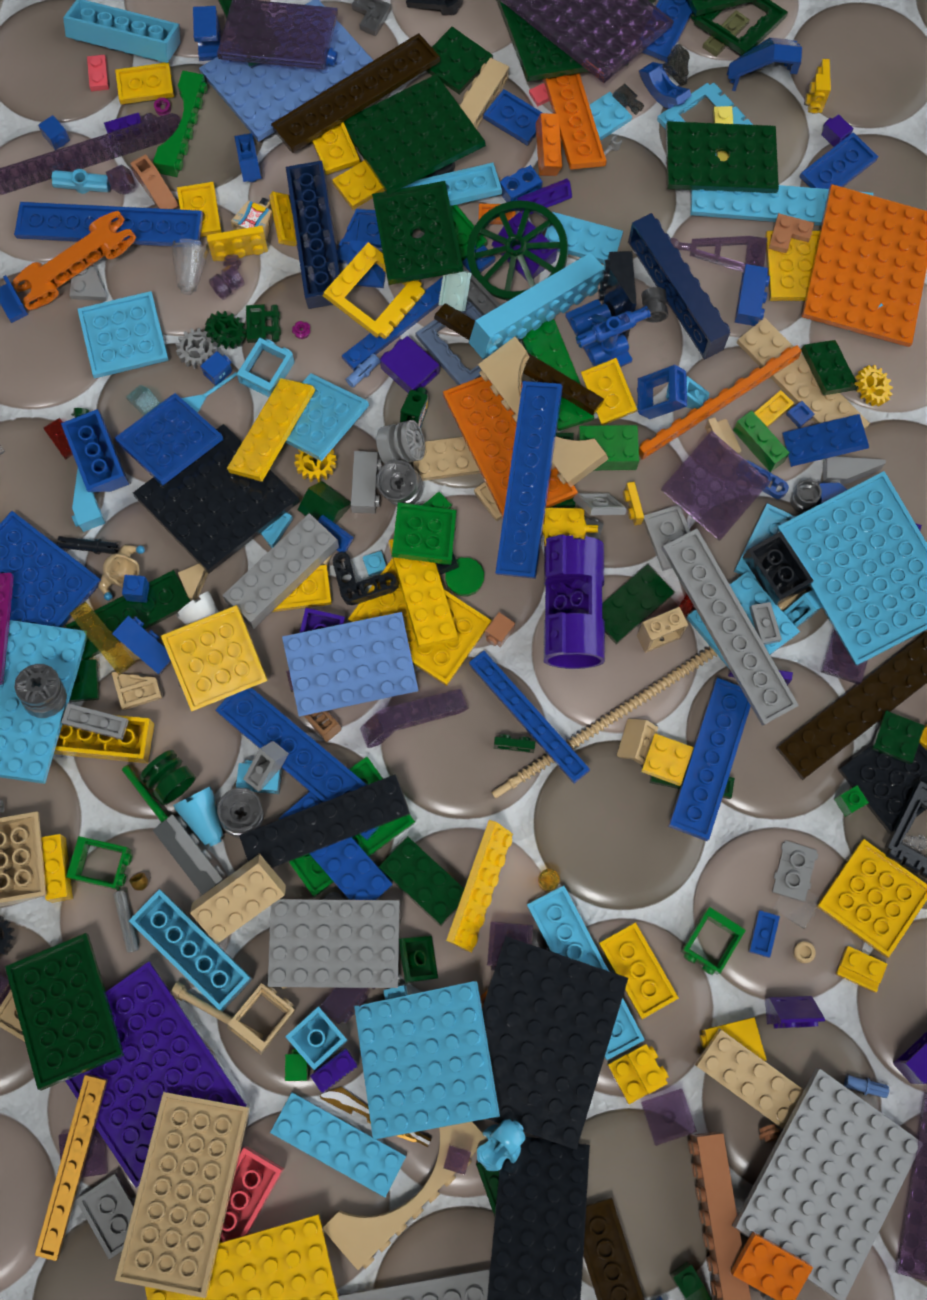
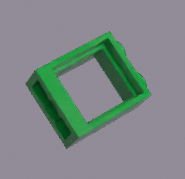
[66,836,132,891]
[680,907,746,976]

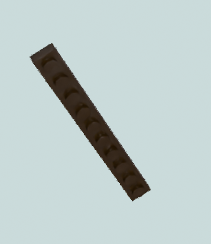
[434,303,604,415]

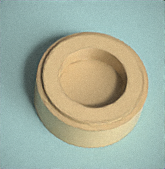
[793,942,816,963]

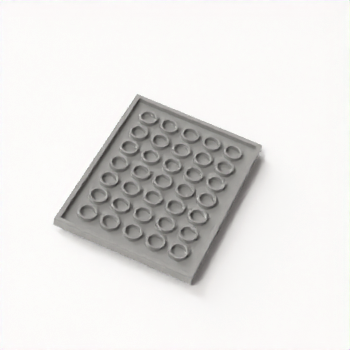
[732,1068,923,1300]

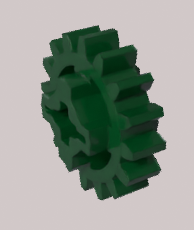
[204,311,246,350]

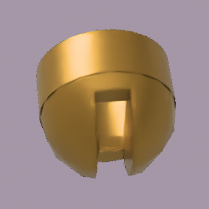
[129,873,148,891]

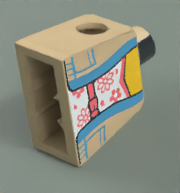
[231,198,273,240]

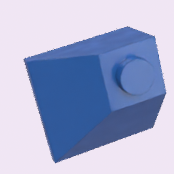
[347,240,386,288]

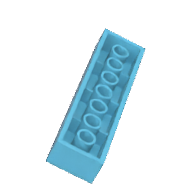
[469,252,604,359]

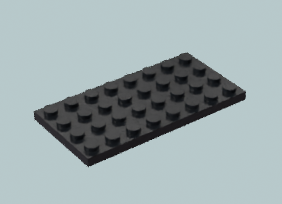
[487,1137,590,1300]

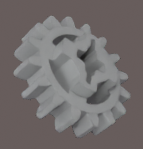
[176,328,218,369]

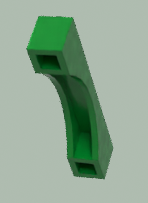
[153,70,208,177]

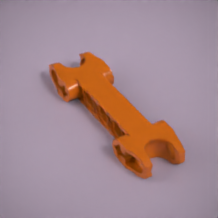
[11,211,136,310]

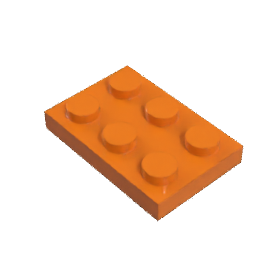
[730,1231,813,1300]

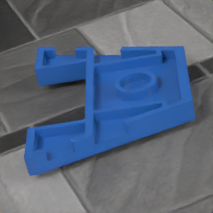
[337,209,382,264]

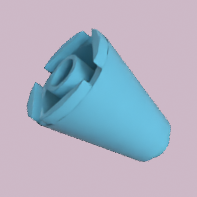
[173,787,224,847]

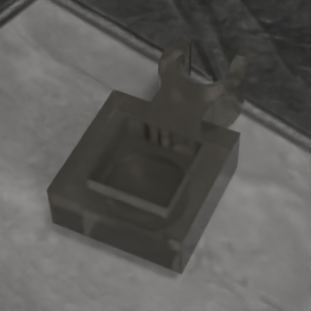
[612,84,644,115]

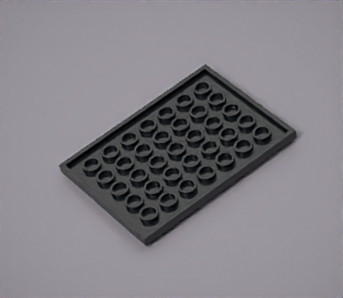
[482,936,628,1150]

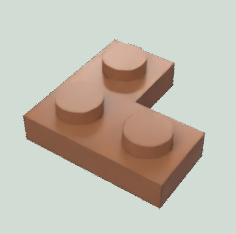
[768,213,814,253]

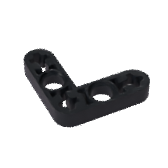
[333,552,398,606]

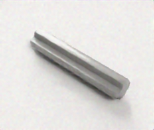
[113,890,139,953]

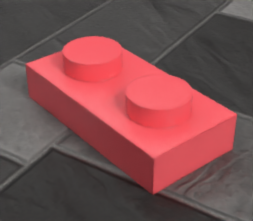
[87,55,109,92]

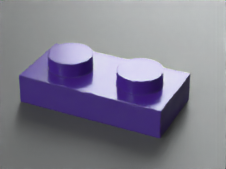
[104,112,145,142]

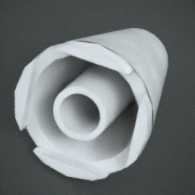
[176,591,219,625]

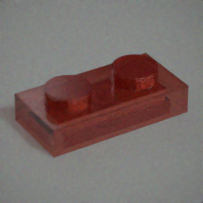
[44,418,73,460]

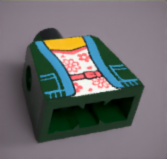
[400,387,428,428]

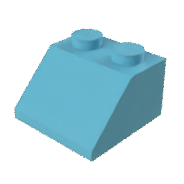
[285,1006,348,1070]

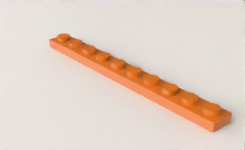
[639,345,802,460]

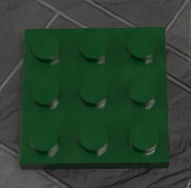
[426,26,493,95]

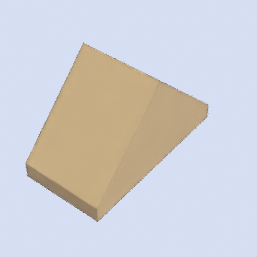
[178,564,208,601]

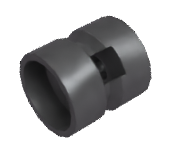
[642,287,668,323]
[790,480,822,513]

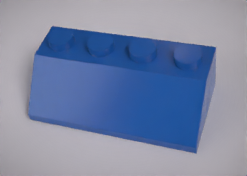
[61,409,129,492]

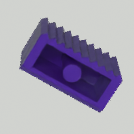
[310,1049,358,1093]

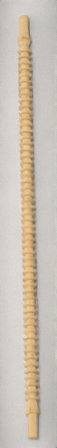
[491,590,807,799]

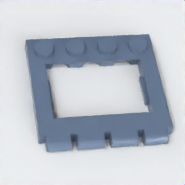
[415,300,482,385]

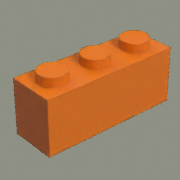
[535,113,562,176]

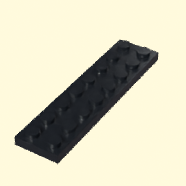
[239,774,411,868]

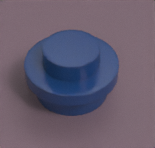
[323,48,338,67]

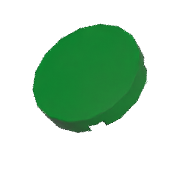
[445,557,484,597]

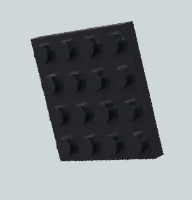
[838,743,927,835]

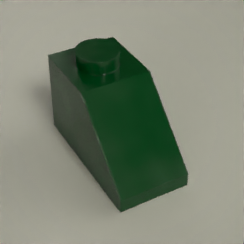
[669,1261,711,1300]

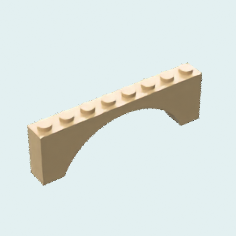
[478,337,608,488]
[322,1122,488,1270]

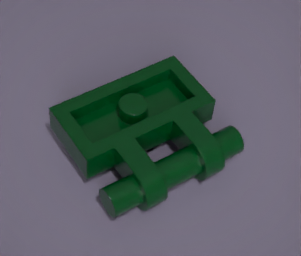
[246,304,281,343]

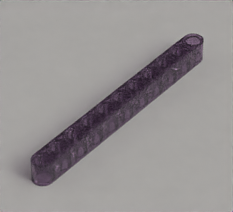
[0,113,181,195]

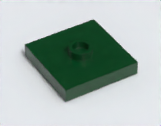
[69,659,99,702]

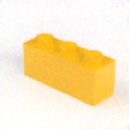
[41,834,73,903]

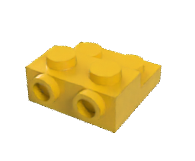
[805,59,831,113]
[607,1044,669,1104]

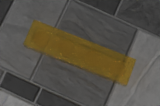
[69,601,135,675]

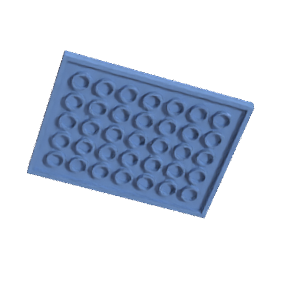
[199,0,374,142]

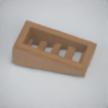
[304,711,341,742]

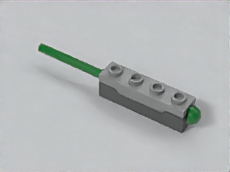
[122,765,225,895]

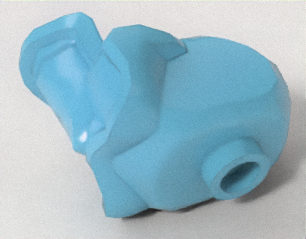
[477,1120,525,1171]

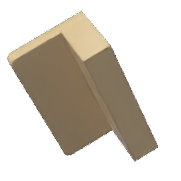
[705,417,742,461]
[617,719,658,765]

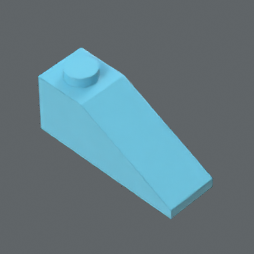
[72,469,105,532]

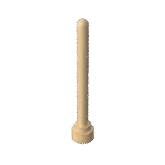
[171,981,263,1040]

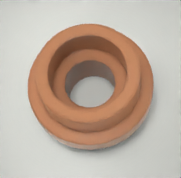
[759,1124,781,1143]

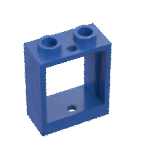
[637,365,687,419]

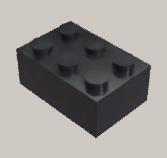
[743,531,814,605]

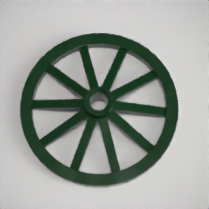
[467,200,568,301]

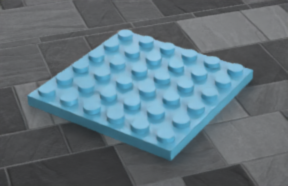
[354,981,500,1140]

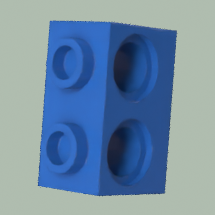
[500,165,542,202]

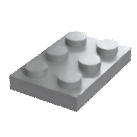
[643,504,690,571]
[76,1173,134,1259]

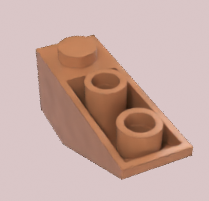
[130,154,179,209]

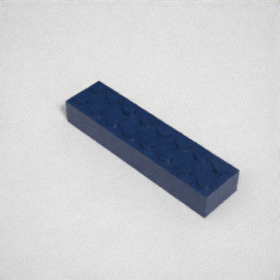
[286,160,341,309]
[628,213,730,360]

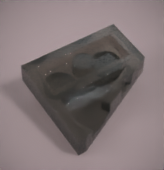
[663,43,690,86]

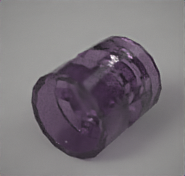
[209,264,245,300]

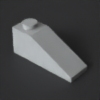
[823,456,886,485]

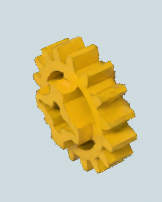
[855,365,893,407]
[294,449,337,482]

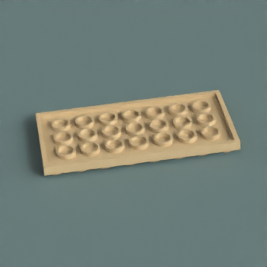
[115,1092,250,1298]

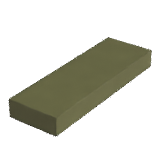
[702,10,750,57]

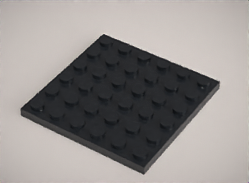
[133,424,300,574]

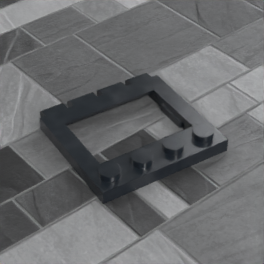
[885,781,927,879]

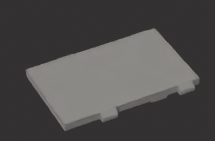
[772,840,819,902]

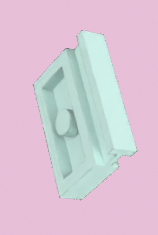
[438,271,472,311]

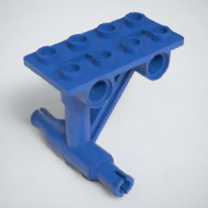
[565,299,651,367]

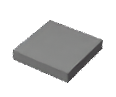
[573,493,627,515]

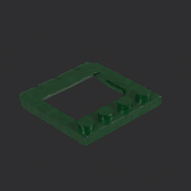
[691,0,788,55]

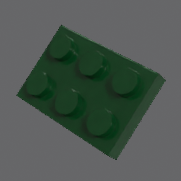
[801,340,858,396]

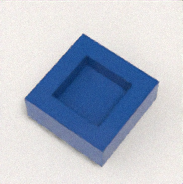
[786,401,815,428]

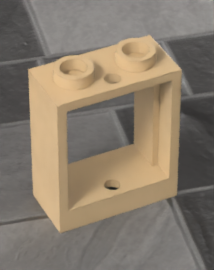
[637,607,688,653]
[227,983,295,1055]

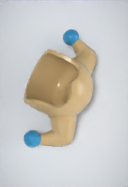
[98,545,145,600]

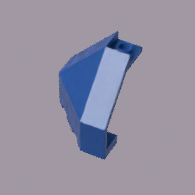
[726,37,802,91]

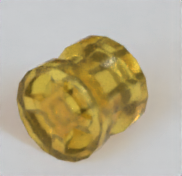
[538,869,560,892]

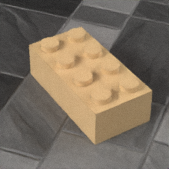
[190,854,286,944]

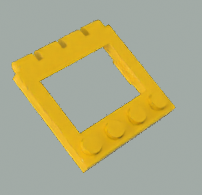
[323,242,425,339]

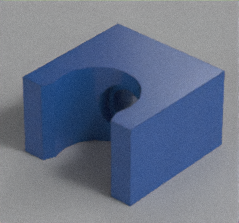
[193,6,222,61]

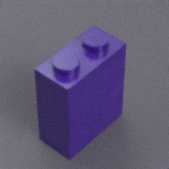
[380,336,440,393]

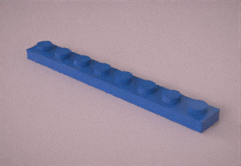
[469,651,590,784]

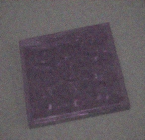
[660,431,770,541]

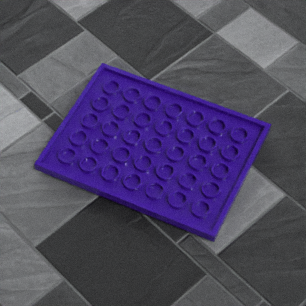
[65,961,247,1188]

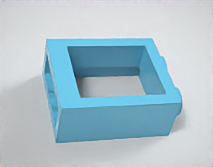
[237,338,295,397]

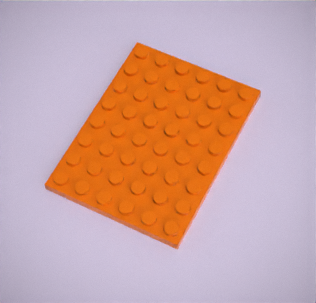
[802,184,927,347]

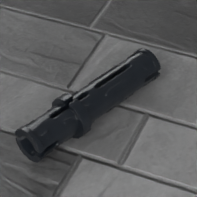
[57,536,119,554]

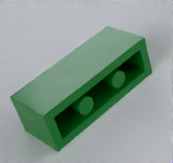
[733,410,790,473]

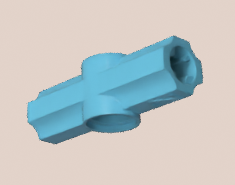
[52,169,111,194]

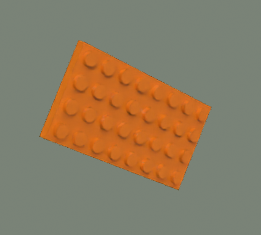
[443,377,578,517]

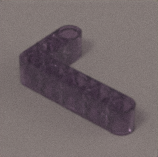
[360,689,469,748]

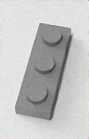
[61,703,129,740]

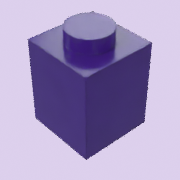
[821,114,854,147]

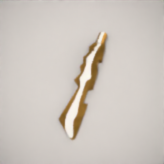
[320,1087,431,1147]

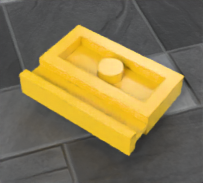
[835,946,888,993]

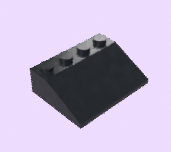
[598,251,637,340]

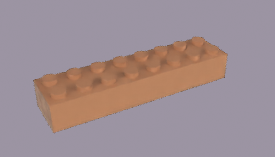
[688,1131,751,1300]

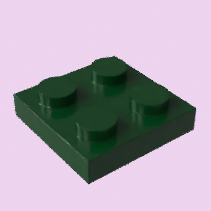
[872,711,925,764]

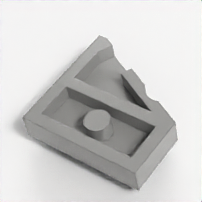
[69,264,107,301]

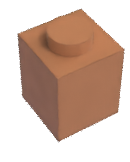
[485,612,515,647]

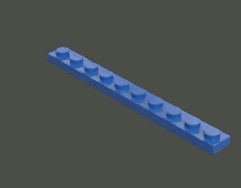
[342,245,496,371]

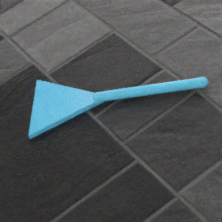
[182,372,237,413]

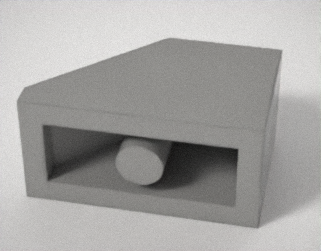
[243,741,289,792]

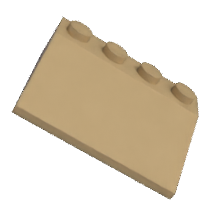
[0,811,47,907]

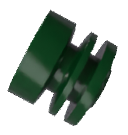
[139,750,196,805]

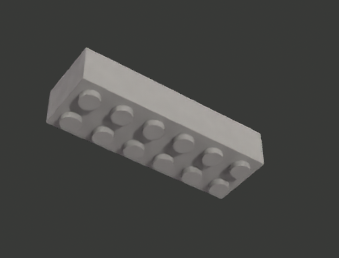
[223,514,339,629]

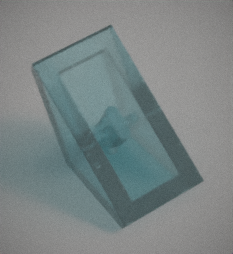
[126,385,161,415]

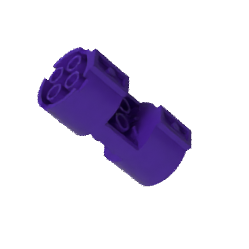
[544,534,605,669]

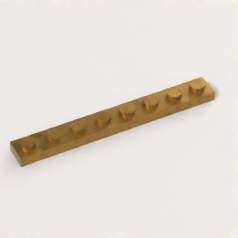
[35,1074,108,1261]

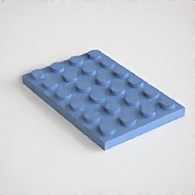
[282,612,419,717]

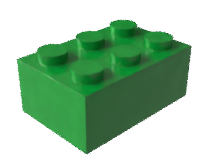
[577,425,639,471]

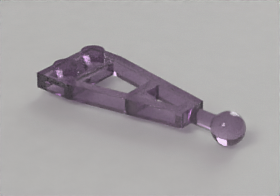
[670,236,767,272]

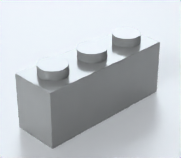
[351,451,382,514]

